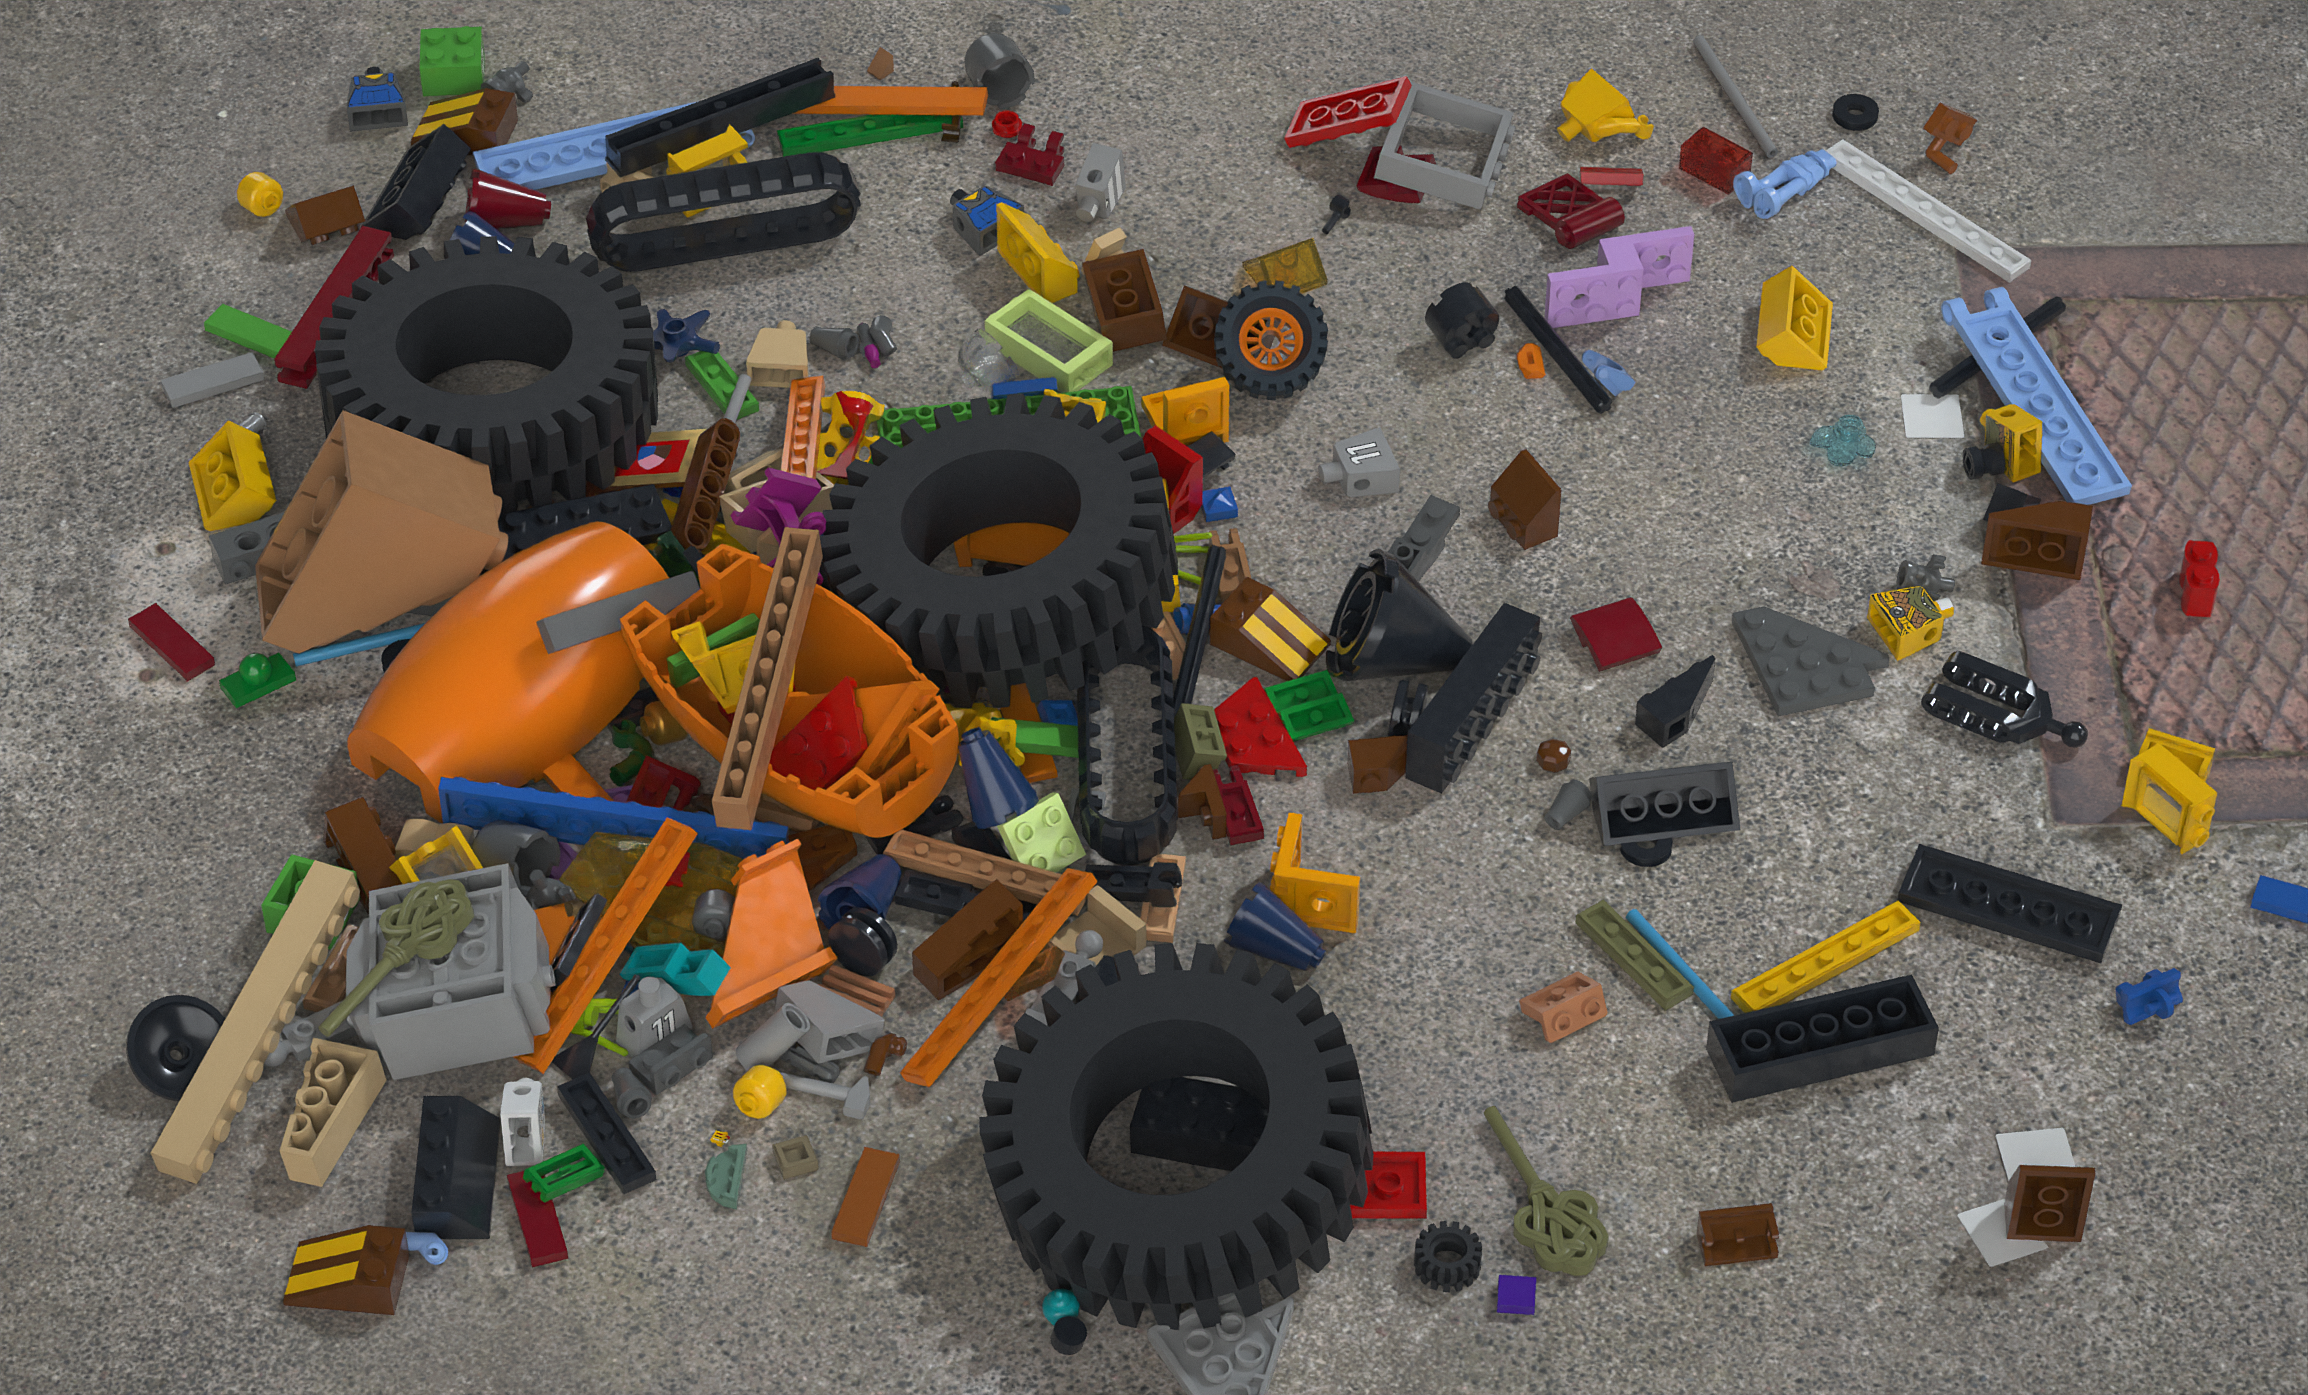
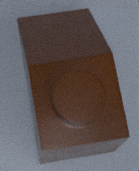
[1347,735,1408,794]

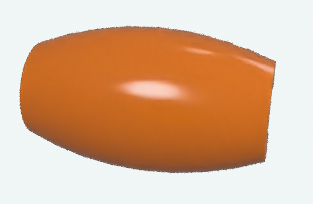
[347,522,669,824]
[620,544,959,838]

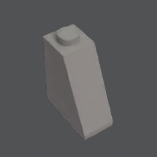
[774,980,885,1064]

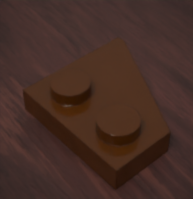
[788,825,858,891]

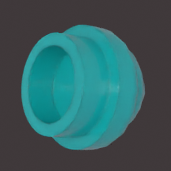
[1042,1288,1080,1325]

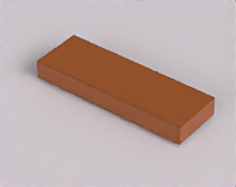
[831,1147,900,1247]

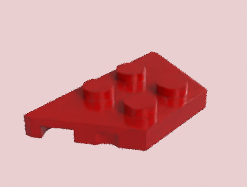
[769,676,868,791]
[1214,677,1307,777]

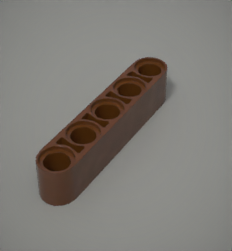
[667,418,740,562]

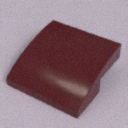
[1356,146,1436,203]
[1570,597,1663,672]

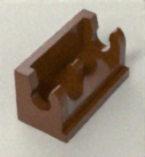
[1696,1203,1779,1266]

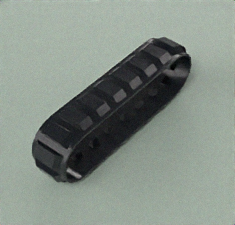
[586,152,861,272]
[1077,625,1178,865]

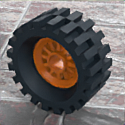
[1214,280,1328,400]

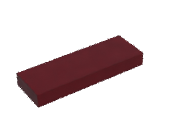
[128,603,215,682]
[507,1171,569,1267]

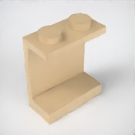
[1038,885,1146,967]

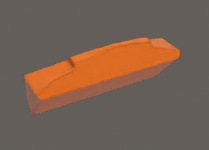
[1517,343,1546,379]

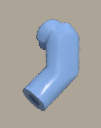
[406,1232,448,1265]

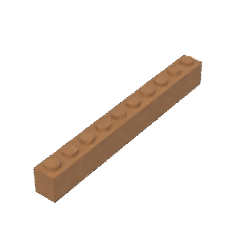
[712,527,823,830]

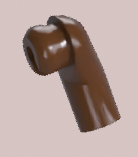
[864,1033,907,1076]

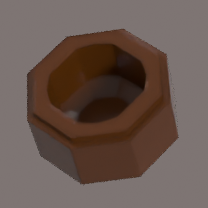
[1536,738,1571,773]

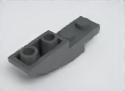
[1388,495,1460,581]

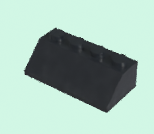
[360,124,471,240]
[1589,761,1741,846]
[411,1095,500,1239]

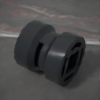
[1962,442,2005,480]

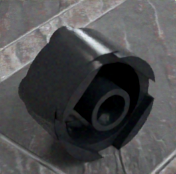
[1425,282,1499,359]

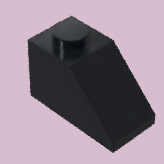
[1983,483,2041,522]

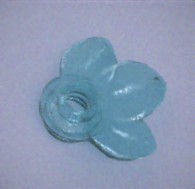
[1810,415,1876,467]

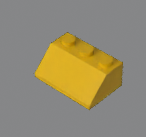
[996,202,1080,303]
[1756,266,1833,370]
[188,420,277,531]

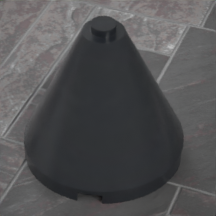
[1326,549,1472,681]

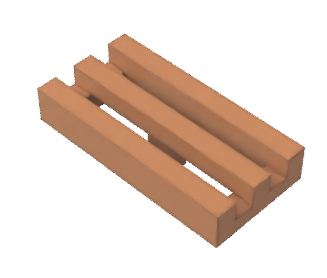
[818,964,895,1017]

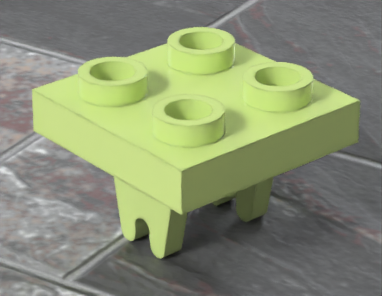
[997,793,1086,873]

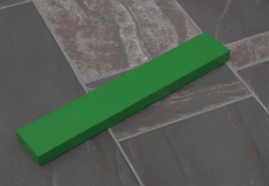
[777,115,963,157]

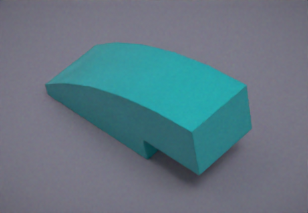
[619,943,731,996]

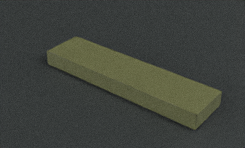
[1575,899,1694,1011]

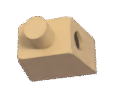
[746,320,809,388]

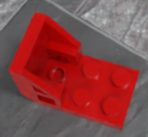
[1142,425,1203,535]

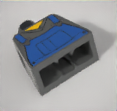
[346,67,408,132]
[950,186,1024,256]

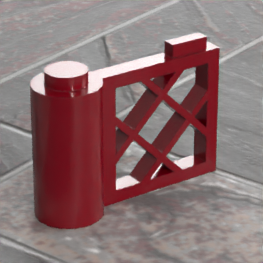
[1517,173,1625,249]

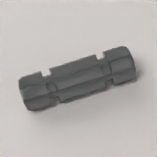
[779,1043,840,1083]

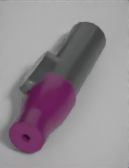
[857,322,881,369]

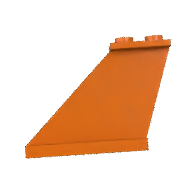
[954,522,1070,567]
[773,680,940,781]
[705,839,837,1029]

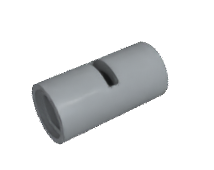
[736,1003,810,1071]

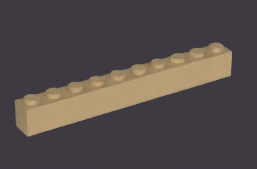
[151,860,360,1184]

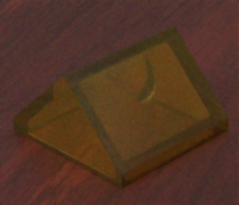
[1242,238,1328,294]

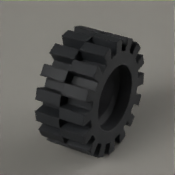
[1414,1221,1482,1293]

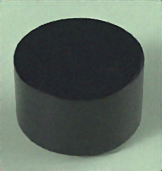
[1050,1316,1087,1355]

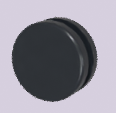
[1388,680,1428,737]
[828,907,898,977]

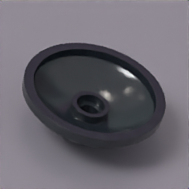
[126,995,225,1101]

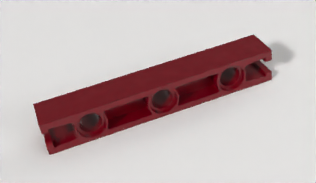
[274,226,394,389]

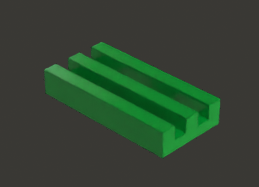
[523,1143,605,1203]

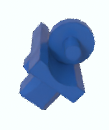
[2115,968,2183,1025]

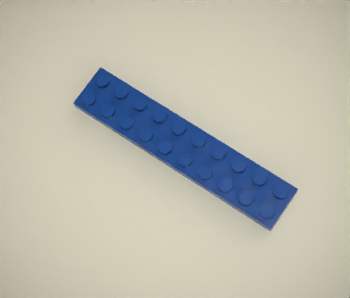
[438,777,789,867]

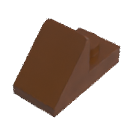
[1178,764,1227,840]

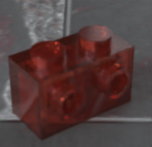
[1679,127,1753,195]

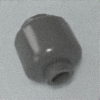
[692,889,735,942]

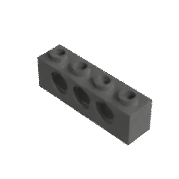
[209,512,285,585]

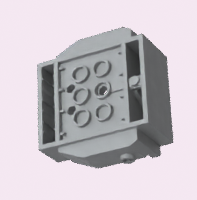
[346,863,555,1080]

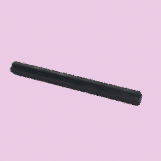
[1504,286,1612,414]
[1929,296,2066,399]
[1173,545,1226,718]

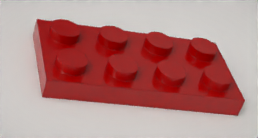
[1284,76,1412,148]
[1350,1151,1427,1219]

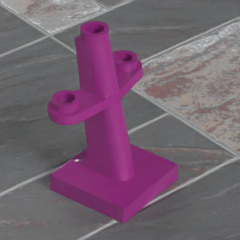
[730,467,826,585]

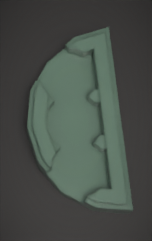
[705,1144,747,1209]

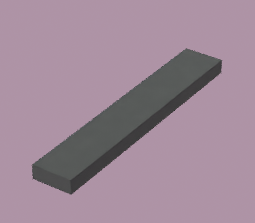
[536,571,700,654]

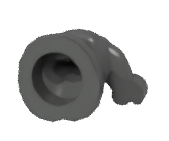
[481,61,533,103]
[1896,554,1955,601]
[526,869,576,917]

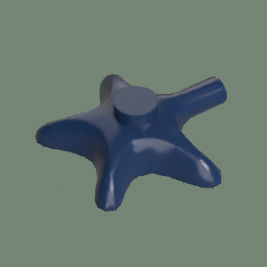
[653,309,720,363]

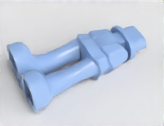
[1733,149,1837,219]

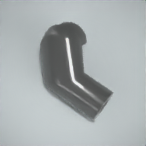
[869,315,897,357]

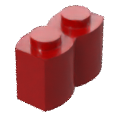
[2179,540,2220,617]

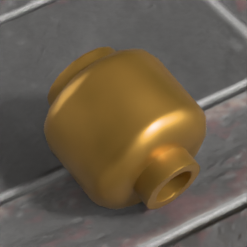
[640,700,688,746]

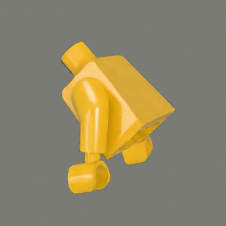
[1557,68,1654,142]

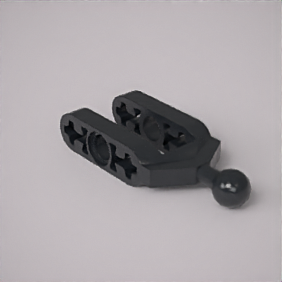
[1921,651,2088,748]

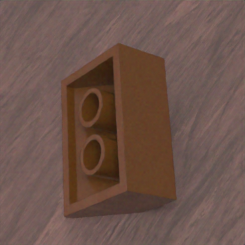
[1162,285,1280,368]

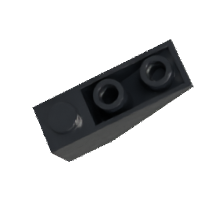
[1635,655,1716,748]

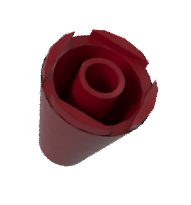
[465,169,551,229]

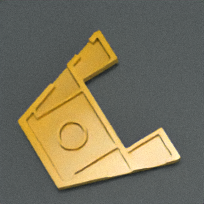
[671,621,795,714]

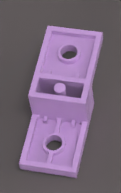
[1544,226,1694,328]

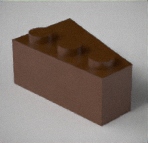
[323,797,402,914]
[912,879,1023,1001]

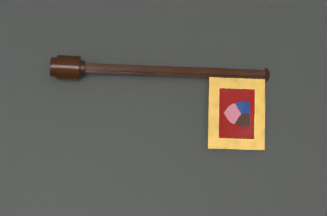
[586,429,706,497]

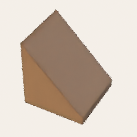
[867,47,894,80]

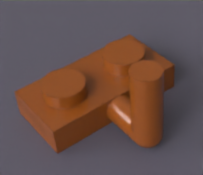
[1923,102,1977,174]

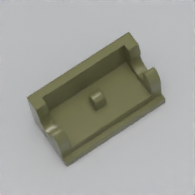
[1174,703,1227,780]

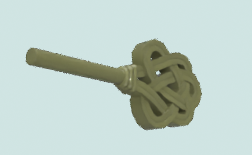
[318,879,474,1037]
[1484,1106,1609,1276]

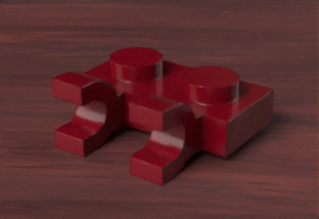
[995,123,1065,186]

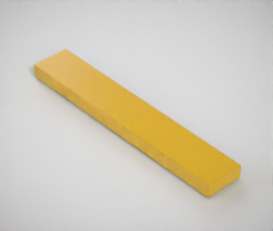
[1731,900,1921,1013]

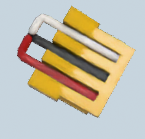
[710,1130,730,1147]

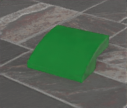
[1264,670,1354,742]

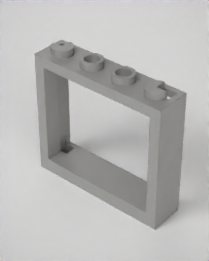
[1374,82,1516,210]

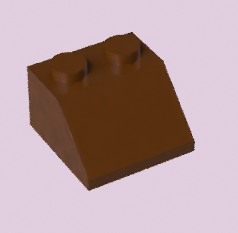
[285,185,366,245]
[1488,449,1562,550]

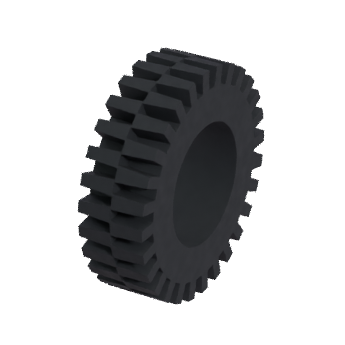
[315,236,658,514]
[820,394,1178,709]
[979,943,1374,1330]

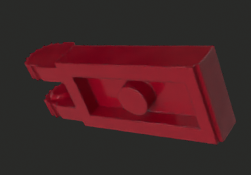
[1213,765,1264,846]

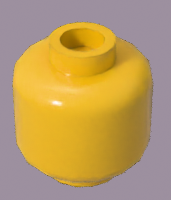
[237,172,283,217]
[733,1065,787,1119]

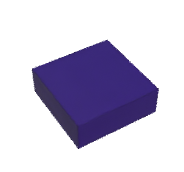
[1497,1275,1536,1315]

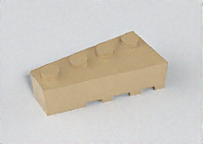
[280,1038,387,1187]

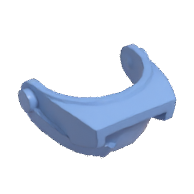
[1582,350,1635,396]

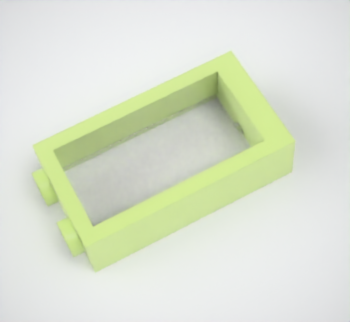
[985,289,1113,393]

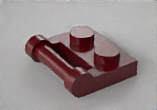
[626,755,701,811]

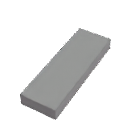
[161,352,264,408]

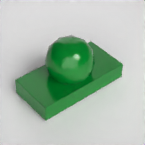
[219,652,296,708]

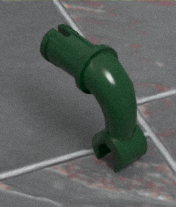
[609,719,654,787]

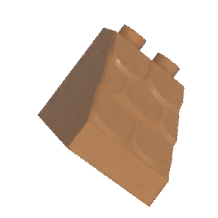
[255,410,508,654]

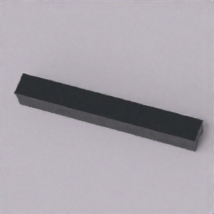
[605,58,835,178]

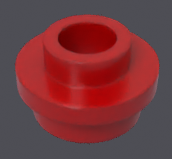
[992,110,1022,138]

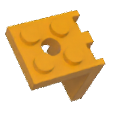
[1141,377,1230,445]
[1270,812,1360,933]

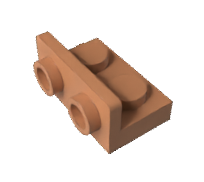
[1519,971,1608,1043]

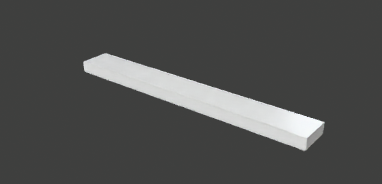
[1826,139,2031,283]

